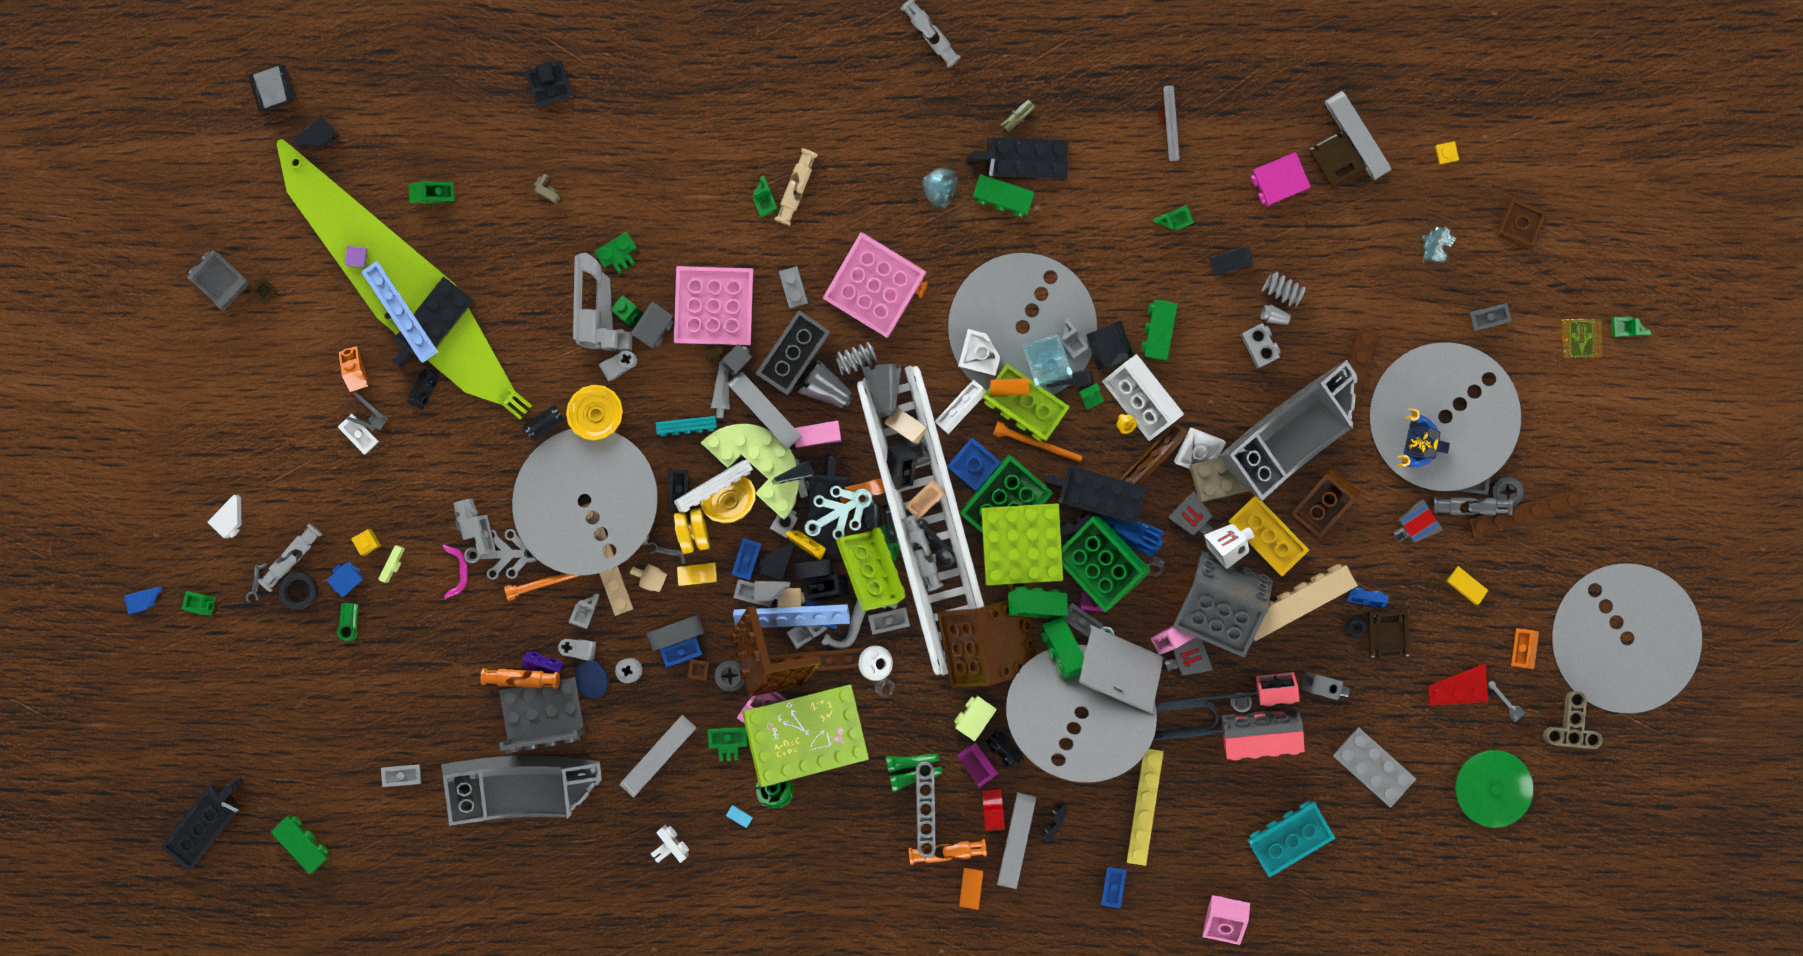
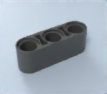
[646,615,705,651]

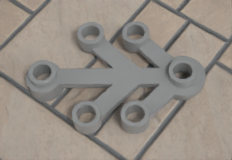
[464,529,538,580]

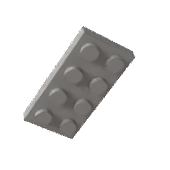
[1332,727,1416,808]

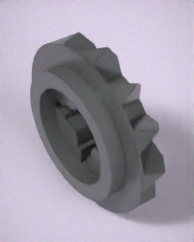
[1492,477,1523,507]
[715,660,744,691]

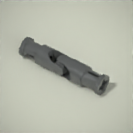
[1434,497,1513,515]

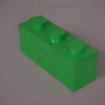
[973,174,1035,218]
[1141,299,1178,361]
[1008,587,1068,619]
[1040,617,1084,681]
[271,815,330,874]

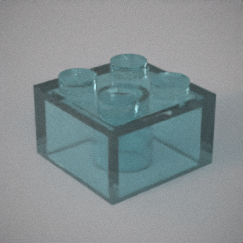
[1023,334,1072,388]

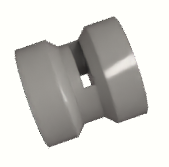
[1231,693,1252,712]

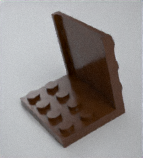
[937,600,1037,688]
[730,606,821,697]

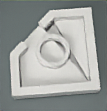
[958,329,1000,376]
[1174,427,1226,469]

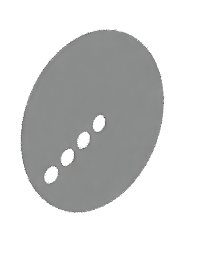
[948,253,1097,395]
[1370,343,1521,491]
[512,429,658,575]
[1552,564,1702,713]
[1006,645,1157,782]

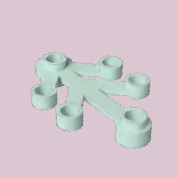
[805,485,872,540]

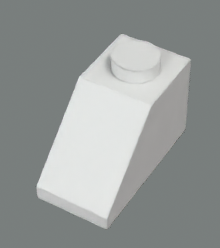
[207,495,241,538]

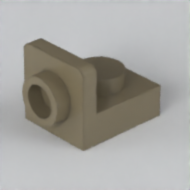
[534,174,560,204]

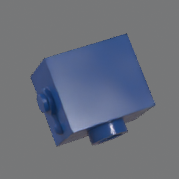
[327,561,365,597]

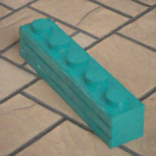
[656,416,717,437]

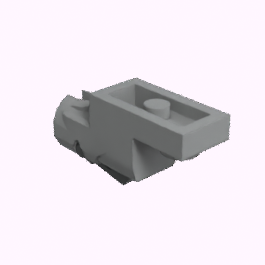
[453,499,496,555]

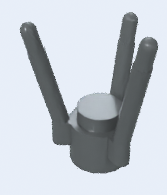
[347,391,388,431]

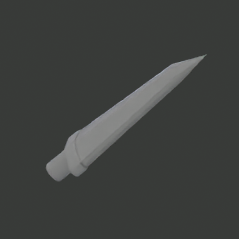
[711,352,730,419]

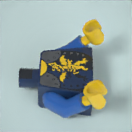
[1397,408,1450,468]

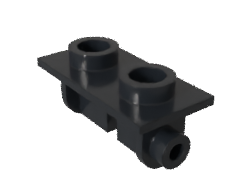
[407,369,440,410]
[523,404,565,442]
[985,731,1024,769]

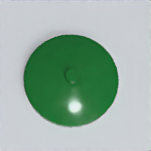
[1455,750,1533,828]

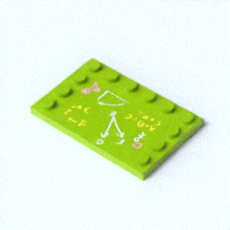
[742,684,869,787]

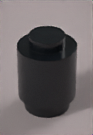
[862,500,882,528]

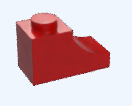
[982,789,1005,831]

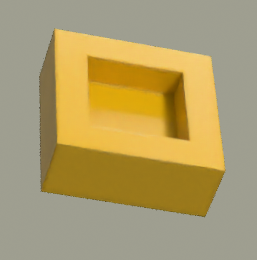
[1435,141,1459,165]

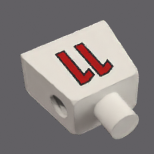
[1204,524,1254,569]

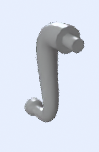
[821,600,898,649]

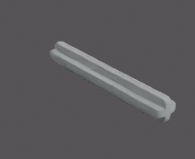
[1163,86,1180,161]

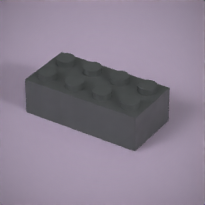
[756,310,831,396]

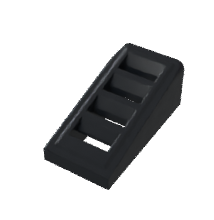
[771,461,815,485]

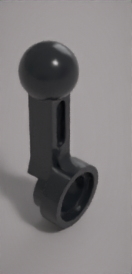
[917,519,955,567]

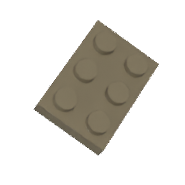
[1189,458,1249,503]

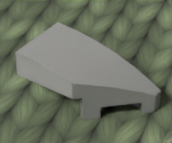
[1062,318,1090,360]
[754,581,790,601]
[569,594,599,630]
[785,625,827,649]

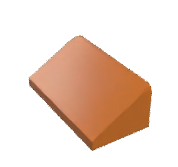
[990,378,1029,396]
[1511,628,1539,669]
[959,868,983,910]

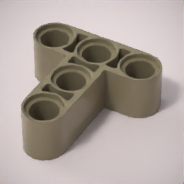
[1543,691,1603,749]

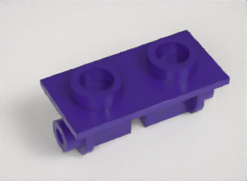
[521,651,564,674]

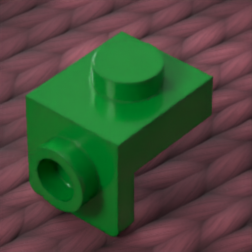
[610,295,644,328]

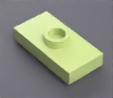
[378,545,405,583]

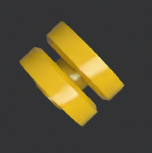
[674,508,710,554]

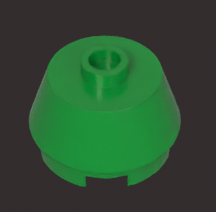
[756,780,793,808]

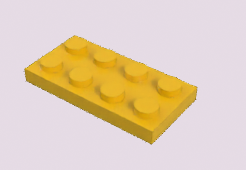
[1228,496,1309,577]

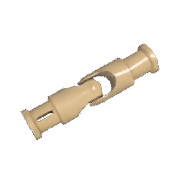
[775,148,818,226]

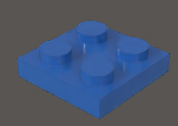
[947,438,1001,491]

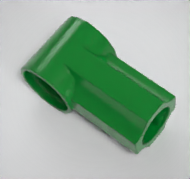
[337,603,359,642]

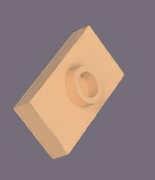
[905,479,946,520]

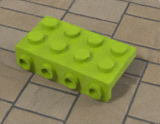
[983,363,1070,442]
[836,527,905,612]

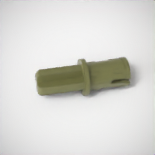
[1001,100,1035,133]

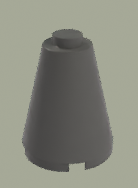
[797,359,853,408]
[863,364,901,417]

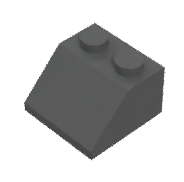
[631,302,675,349]

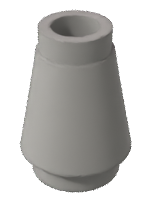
[1261,304,1291,325]

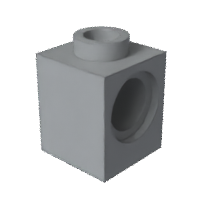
[770,510,799,538]

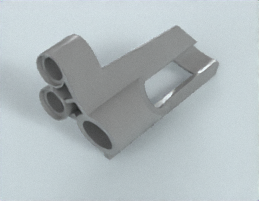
[573,253,633,351]

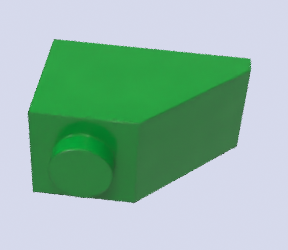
[408,181,455,204]

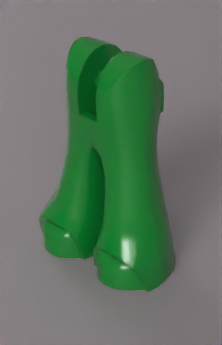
[885,754,943,793]

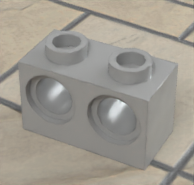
[1240,323,1281,369]

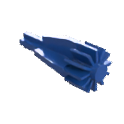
[1100,515,1164,557]

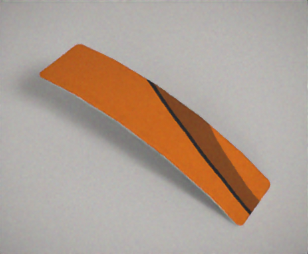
[840,478,885,503]

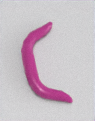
[443,545,468,599]

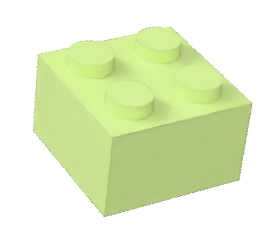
[954,695,997,741]

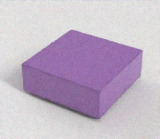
[345,246,367,267]

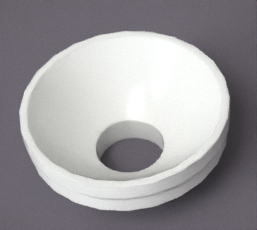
[859,645,893,681]

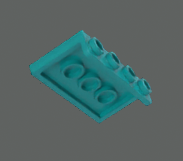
[1247,800,1335,878]

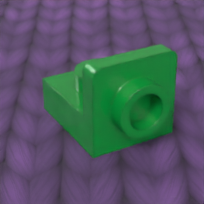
[1079,383,1104,409]
[182,591,215,616]

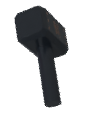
[1046,370,1094,388]

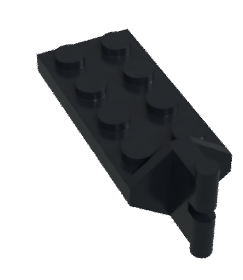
[966,138,1068,180]
[393,276,474,370]
[806,453,849,556]
[1045,465,1147,525]
[161,778,243,871]

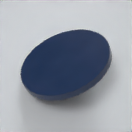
[575,660,609,698]

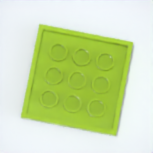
[981,503,1063,585]

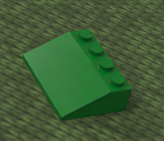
[959,455,1053,534]
[1061,515,1151,612]

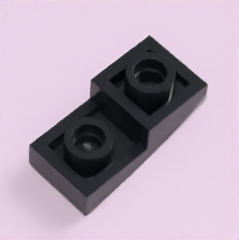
[1209,246,1254,276]
[1060,514,1092,536]
[1042,803,1067,843]

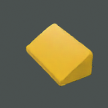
[786,530,826,560]
[677,563,718,586]
[1446,566,1488,605]

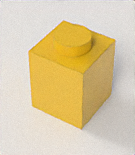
[352,529,381,556]

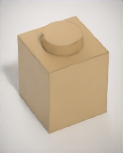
[778,588,805,608]

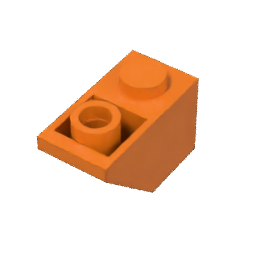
[339,346,368,392]

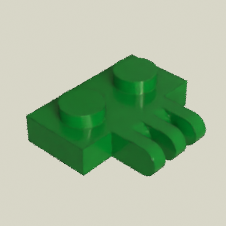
[594,232,637,274]
[708,727,748,761]

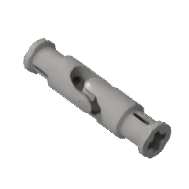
[900,0,961,68]
[901,514,944,592]
[258,523,322,592]

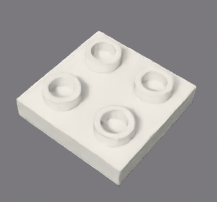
[651,825,689,863]

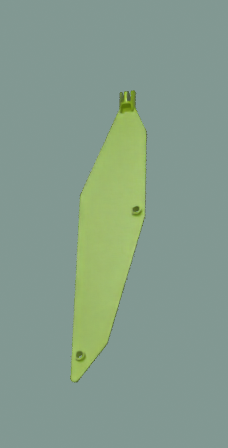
[277,139,532,420]

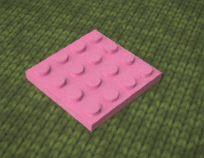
[823,232,927,338]
[674,266,753,346]

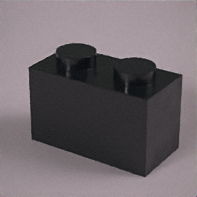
[667,469,688,508]

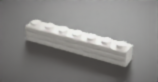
[674,459,753,512]

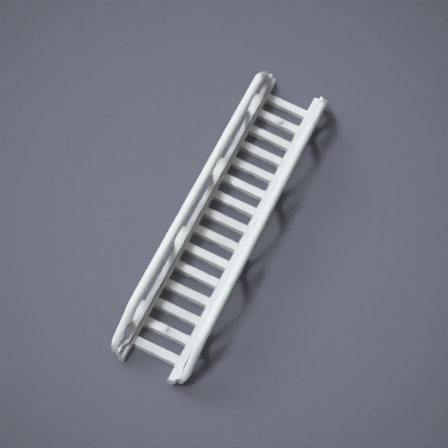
[857,366,984,675]

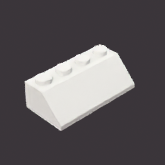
[1102,354,1184,441]

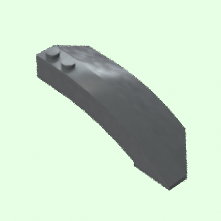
[1219,360,1357,501]
[441,755,602,826]

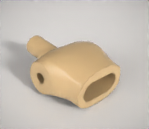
[630,564,667,593]

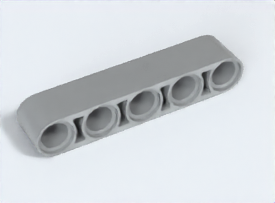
[1325,91,1391,180]
[727,371,802,449]
[619,715,697,798]
[916,761,936,858]
[997,792,1036,889]

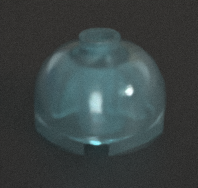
[922,168,957,207]

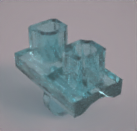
[1421,227,1455,262]

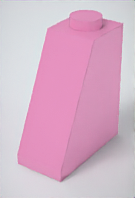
[794,421,842,448]
[1150,626,1195,655]

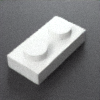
[338,414,379,455]

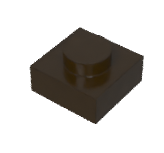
[250,277,278,305]
[703,346,725,363]

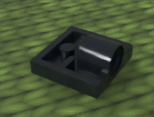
[525,60,573,109]

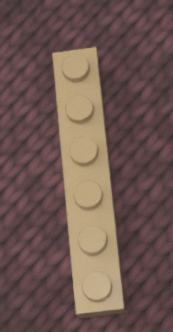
[580,502,633,616]

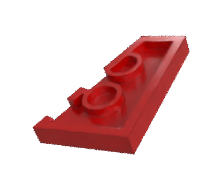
[1428,663,1488,705]

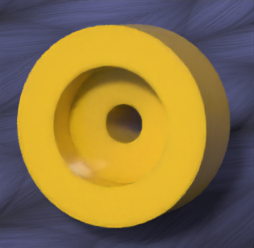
[1117,414,1137,434]

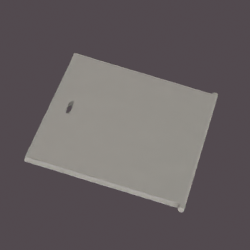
[1079,625,1165,713]

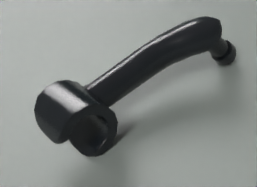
[883,504,898,543]

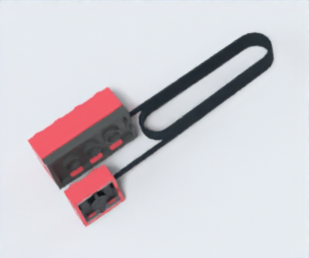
[1153,672,1305,760]

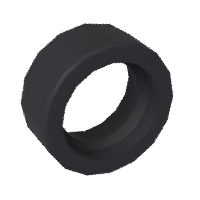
[795,559,833,580]
[279,573,318,609]

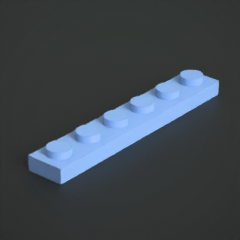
[362,261,438,363]
[733,605,850,628]

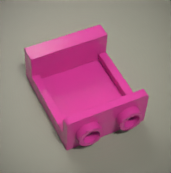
[1250,152,1311,207]

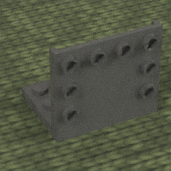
[1173,550,1273,658]
[499,677,585,753]

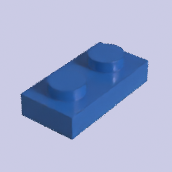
[731,538,762,580]
[1346,587,1389,609]
[660,637,703,667]
[1101,866,1127,908]

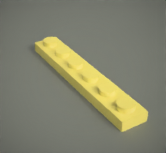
[1127,749,1164,866]

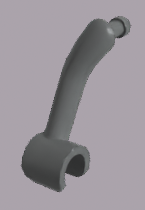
[647,542,686,564]
[246,563,268,603]

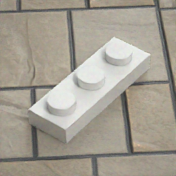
[935,380,987,434]

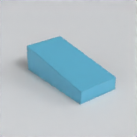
[726,805,753,828]

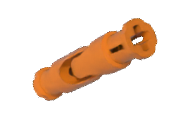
[481,668,560,689]
[908,839,987,865]

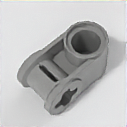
[599,351,637,382]
[558,639,596,661]

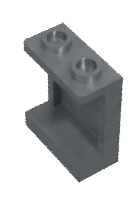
[187,250,250,311]

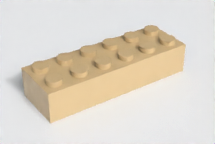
[1253,564,1358,641]

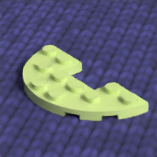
[701,424,800,520]

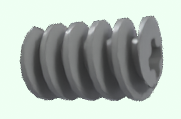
[1261,272,1306,308]
[836,342,878,376]
[615,658,642,683]

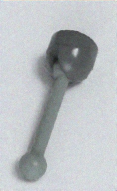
[1488,681,1526,722]

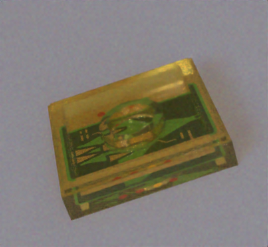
[1562,319,1602,358]

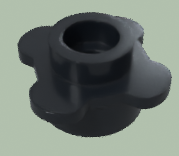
[1344,616,1368,640]

